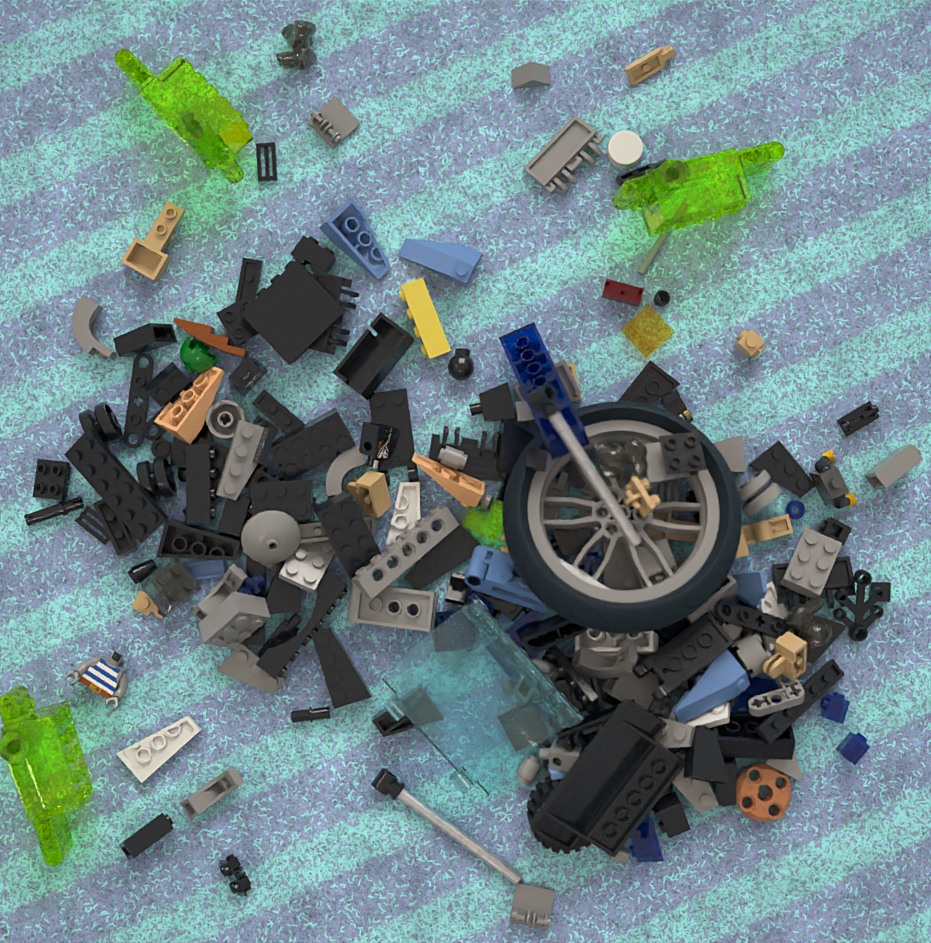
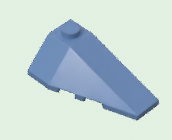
[319,198,391,281]
[398,238,483,287]
[730,571,768,610]
[672,649,750,723]

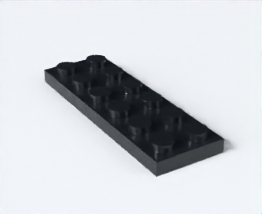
[64,429,169,543]

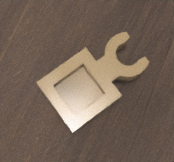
[131,590,169,619]

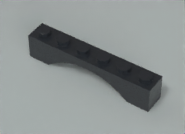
[256,571,348,679]

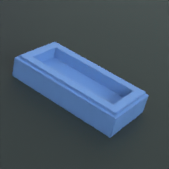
[185,559,226,582]

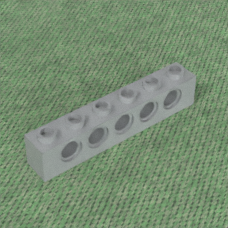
[352,505,460,599]

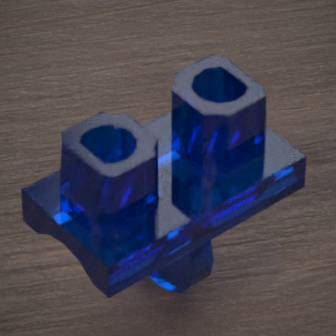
[237,572,266,597]

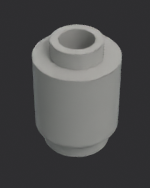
[438,446,468,470]
[516,754,542,785]

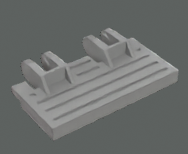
[523,115,604,194]

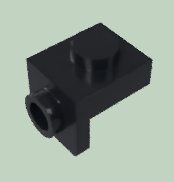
[445,573,469,606]

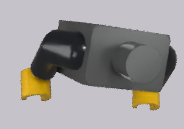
[809,450,859,509]

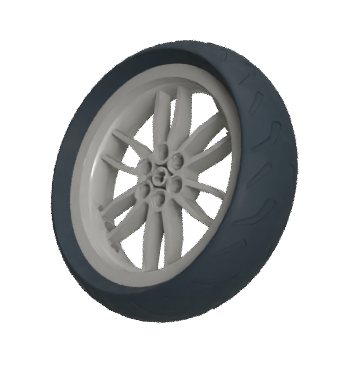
[502,401,742,634]

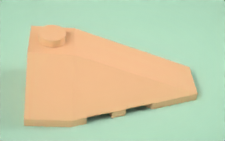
[154,366,224,444]
[412,452,485,508]

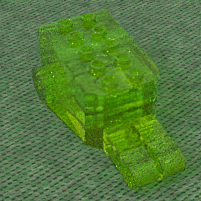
[114,49,254,184]
[612,141,785,237]
[0,685,93,866]

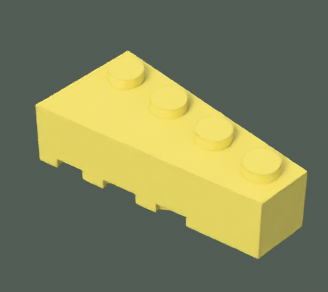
[399,277,451,359]

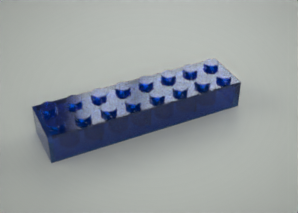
[499,322,590,460]

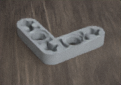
[748,674,805,717]

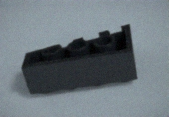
[156,518,243,560]

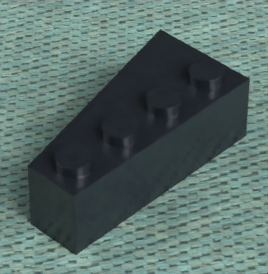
[311,627,373,709]

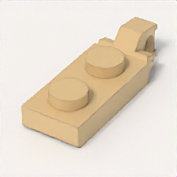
[624,45,676,86]

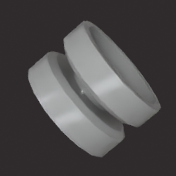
[738,469,782,517]

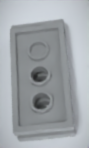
[347,582,439,632]

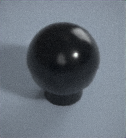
[448,348,474,380]

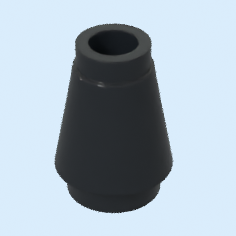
[127,559,158,585]

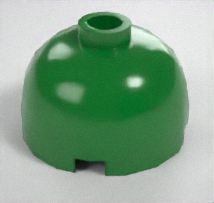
[180,337,220,374]

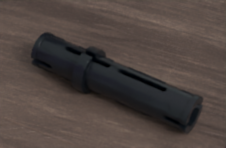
[24,496,84,526]

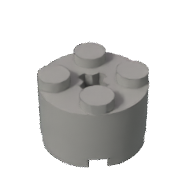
[206,400,248,441]
[731,632,772,678]

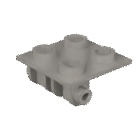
[307,97,360,149]
[641,442,689,483]
[509,883,555,930]

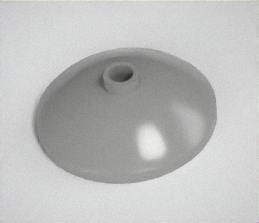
[241,510,301,564]

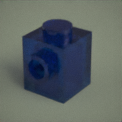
[820,692,850,724]
[835,732,870,765]

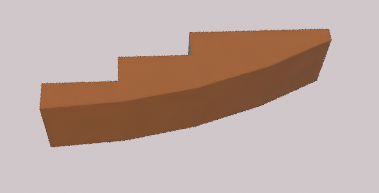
[173,318,248,359]

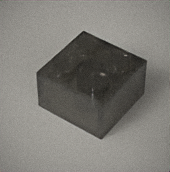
[141,558,202,617]

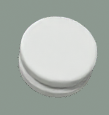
[607,130,643,169]

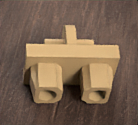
[624,476,661,518]

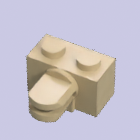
[346,470,392,518]
[763,631,807,681]

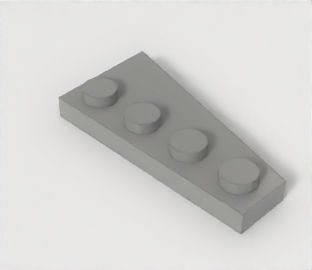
[216,420,264,500]

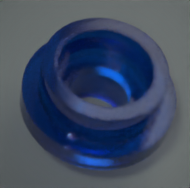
[785,500,805,520]

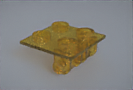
[621,304,675,357]

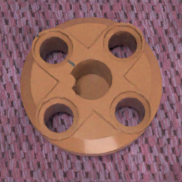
[736,763,792,822]

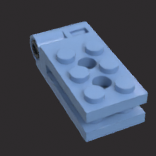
[464,545,548,614]

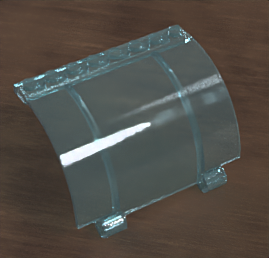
[382,599,583,795]

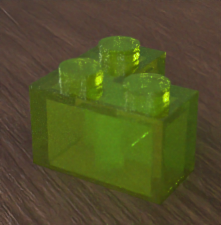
[461,499,503,542]

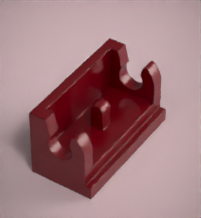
[602,279,644,307]

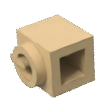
[734,329,765,359]

